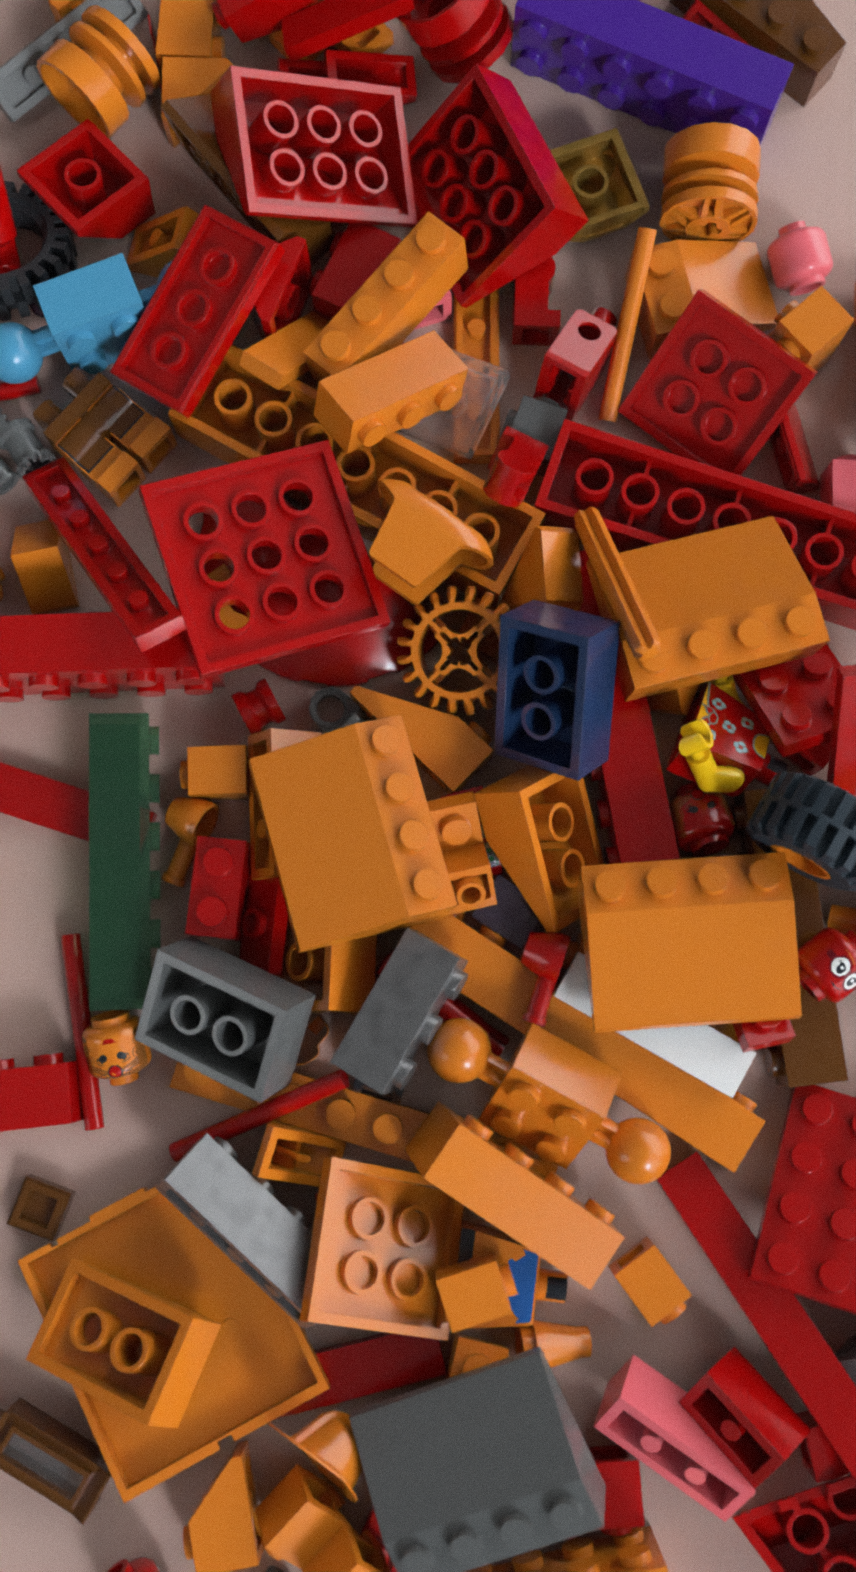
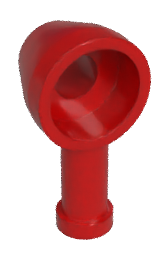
[521,932,571,1027]

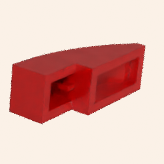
[276,49,417,106]

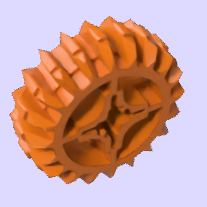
[397,586,510,716]

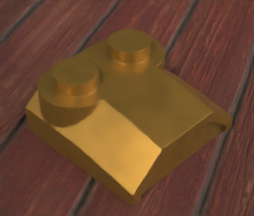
[550,127,650,243]

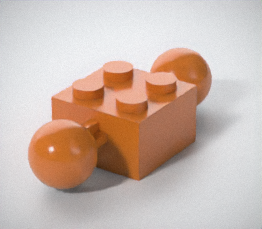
[427,1018,671,1185]

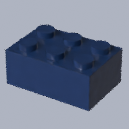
[494,600,620,781]

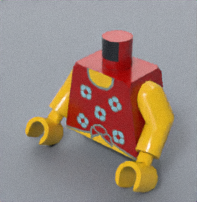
[666,676,788,797]

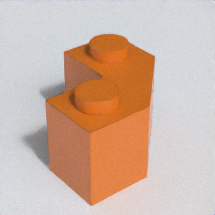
[255,1464,390,1572]

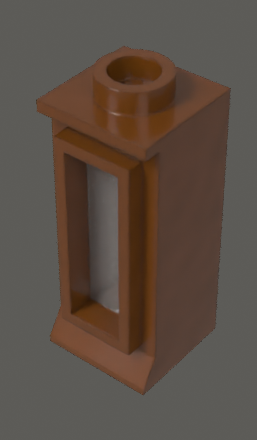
[0,1397,112,1525]

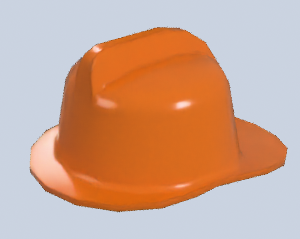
[267,1410,363,1502]

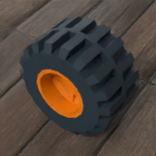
[745,772,856,891]

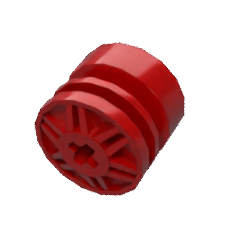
[397,0,514,83]

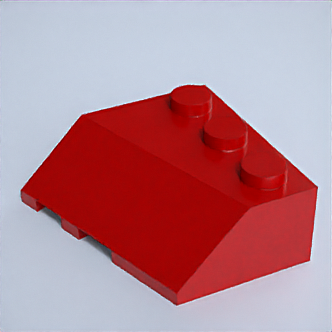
[731,1475,856,1572]

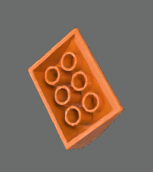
[586,516,830,702]
[248,715,457,953]
[577,852,802,1033]

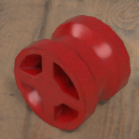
[231,678,287,735]

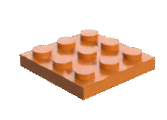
[299,1157,464,1341]

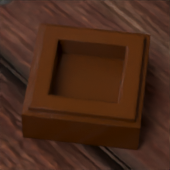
[7,1174,76,1242]

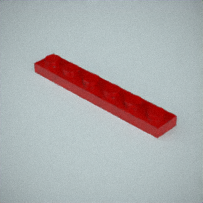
[22,457,186,653]

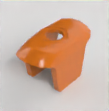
[369,479,494,605]

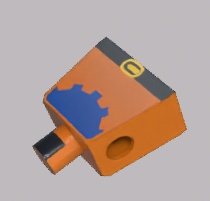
[457,1220,568,1329]

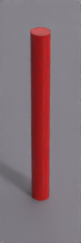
[61,933,105,1131]
[169,1069,350,1162]

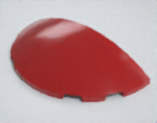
[200,499,439,688]

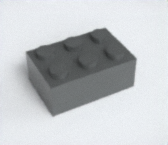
[135,936,316,1103]

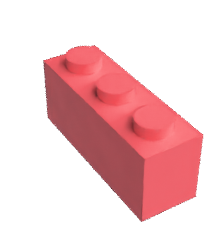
[593,1354,755,1522]

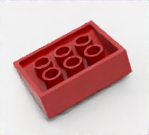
[408,63,589,308]
[210,65,418,228]

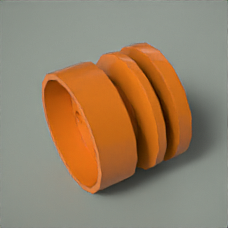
[37,5,161,139]
[660,122,761,242]

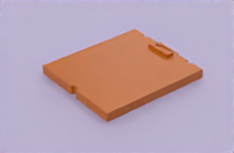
[17,1186,331,1503]

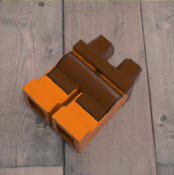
[32,367,178,508]

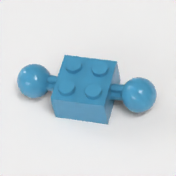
[0,252,173,384]

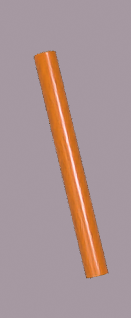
[598,227,657,422]

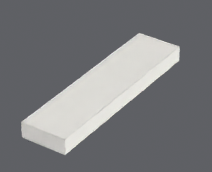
[553,952,756,1098]

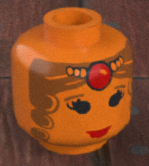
[82,1008,152,1086]

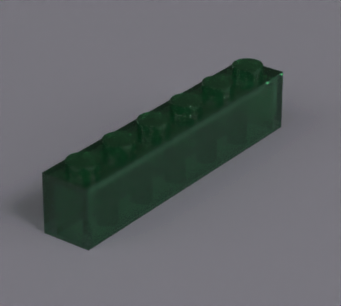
[89,713,161,1011]

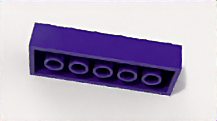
[510,0,794,147]

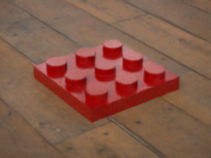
[618,288,818,476]

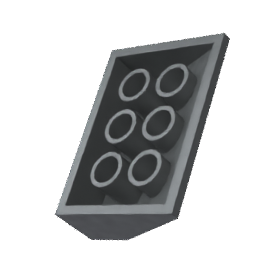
[349,1346,606,1572]

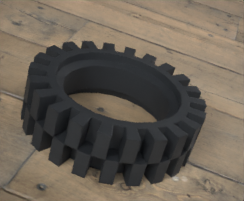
[0,181,78,321]

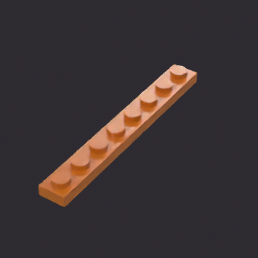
[169,1061,558,1176]

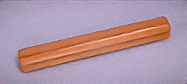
[574,507,661,662]

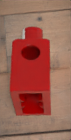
[533,307,618,421]

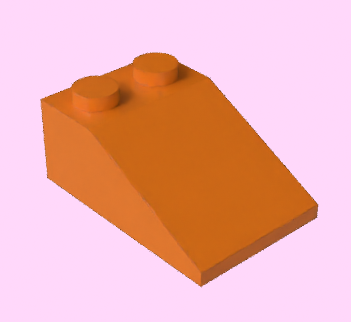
[625,239,778,360]
[474,765,604,933]
[25,1258,222,1428]

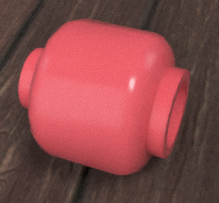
[767,221,833,296]

